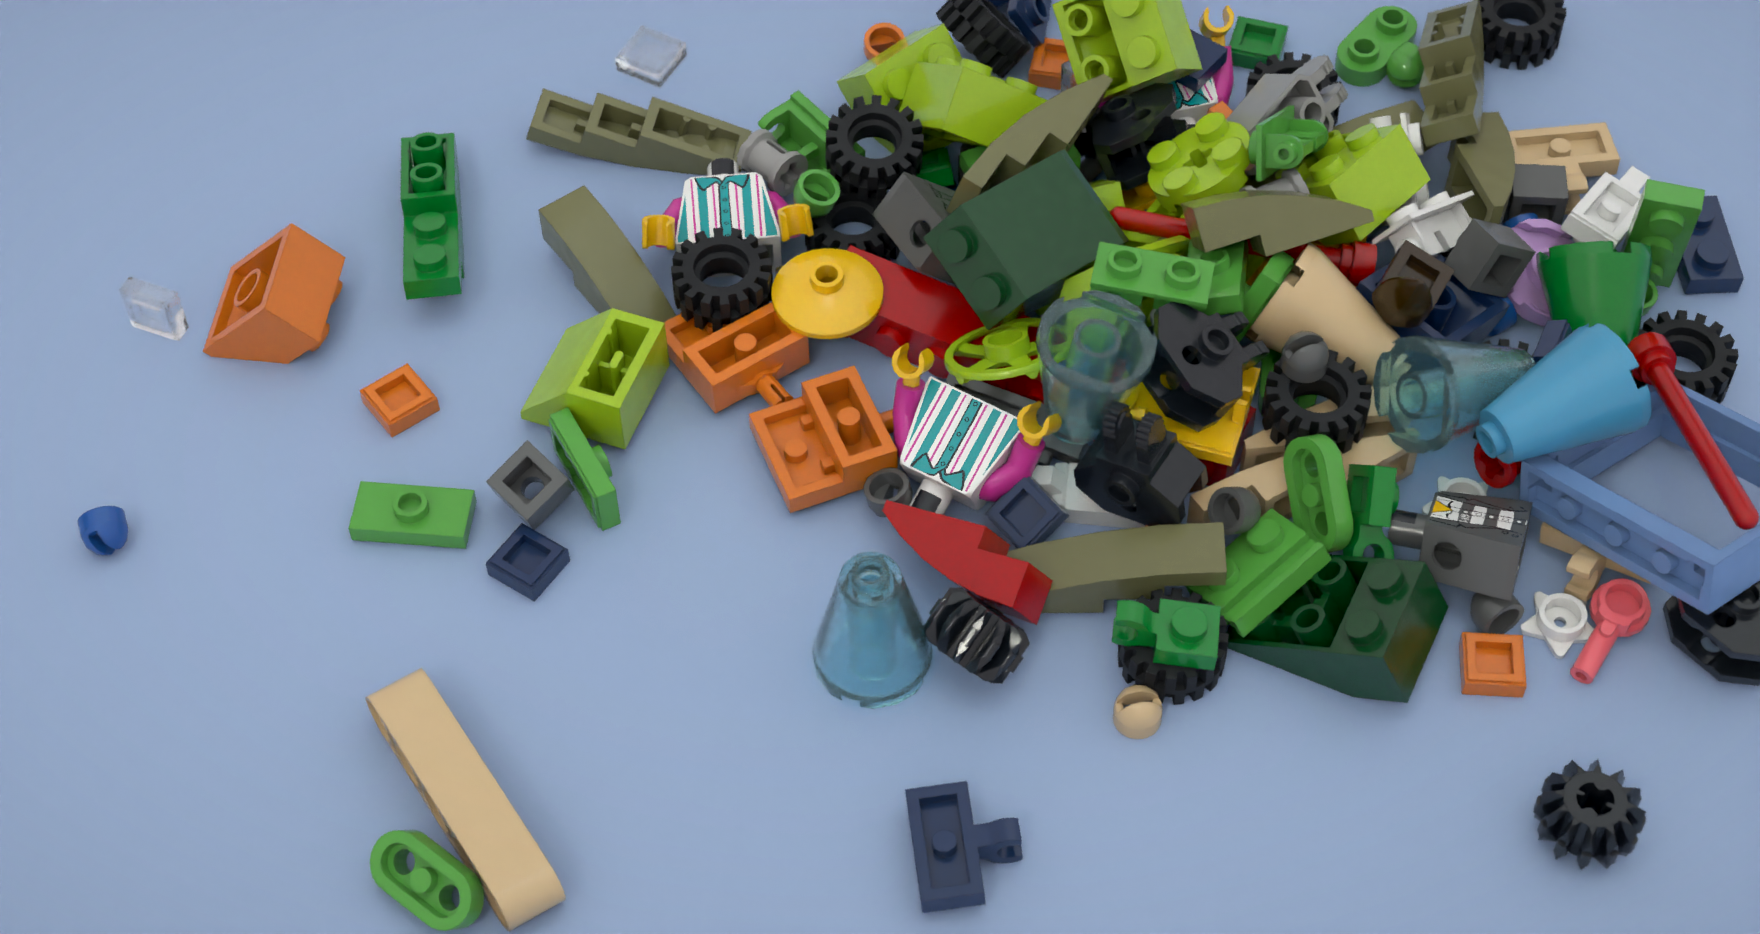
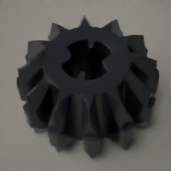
[923,587,1030,684]
[1533,759,1646,870]

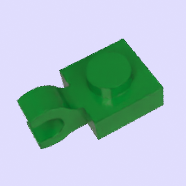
[1343,464,1399,559]
[1111,598,1221,671]

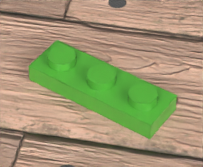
[1620,179,1705,288]

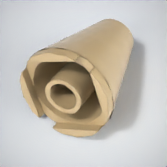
[1245,242,1409,386]

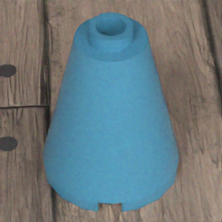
[1476,323,1652,464]

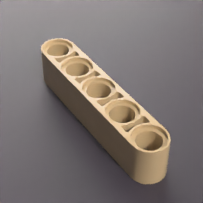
[365,668,565,931]

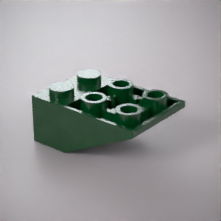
[1226,554,1448,703]

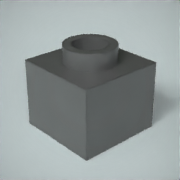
[1503,164,1569,225]
[1444,218,1536,298]
[486,440,575,530]

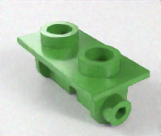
[1249,105,1328,181]
[1090,241,1215,314]

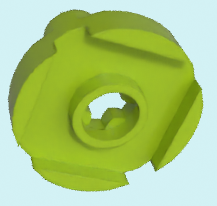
[1147,112,1256,212]

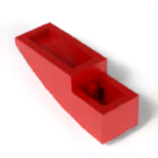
[882,500,1053,625]

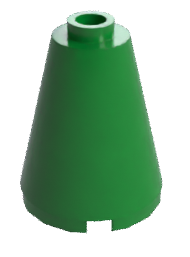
[1536,241,1653,372]

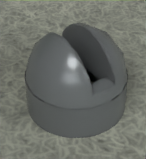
[1280,331,1329,383]
[863,468,913,517]
[1208,486,1261,535]
[1470,593,1524,634]

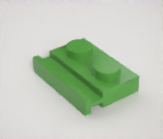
[1185,508,1331,638]

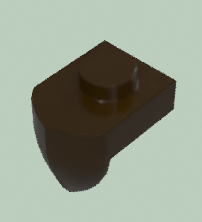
[1372,240,1455,328]

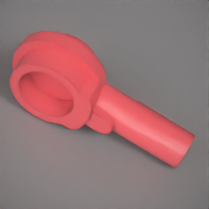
[1570,578,1651,684]

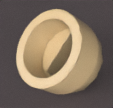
[1113,685,1163,739]

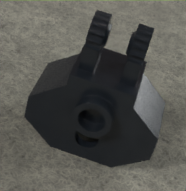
[1074,83,1189,191]
[1133,302,1270,432]
[1073,400,1208,526]
[1663,581,1760,686]

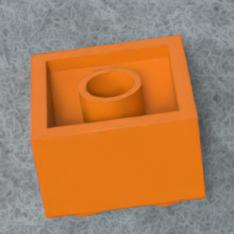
[203,223,346,364]

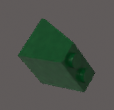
[923,149,1129,331]

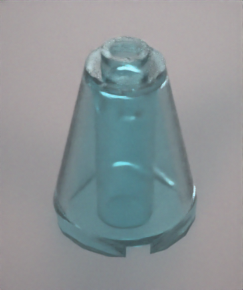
[1036,290,1157,445]
[1373,335,1536,454]
[812,552,933,709]

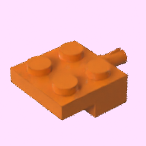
[663,302,810,414]
[749,365,898,513]

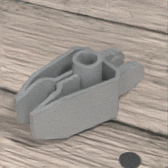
[1226,54,1348,176]

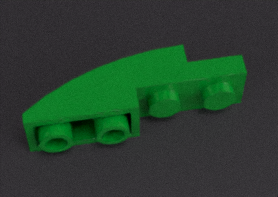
[400,132,464,300]

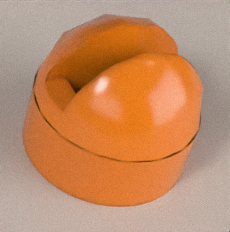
[864,23,905,61]

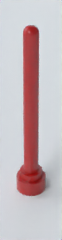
[1109,206,1377,286]
[1627,332,1759,530]

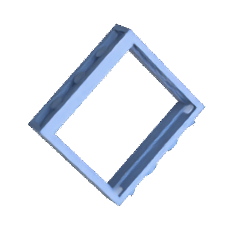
[1519,384,1760,615]

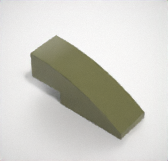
[1445,112,1515,225]
[538,185,676,322]
[1181,190,1374,257]

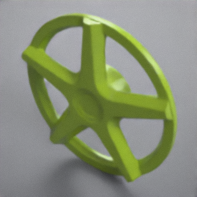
[944,318,1073,385]

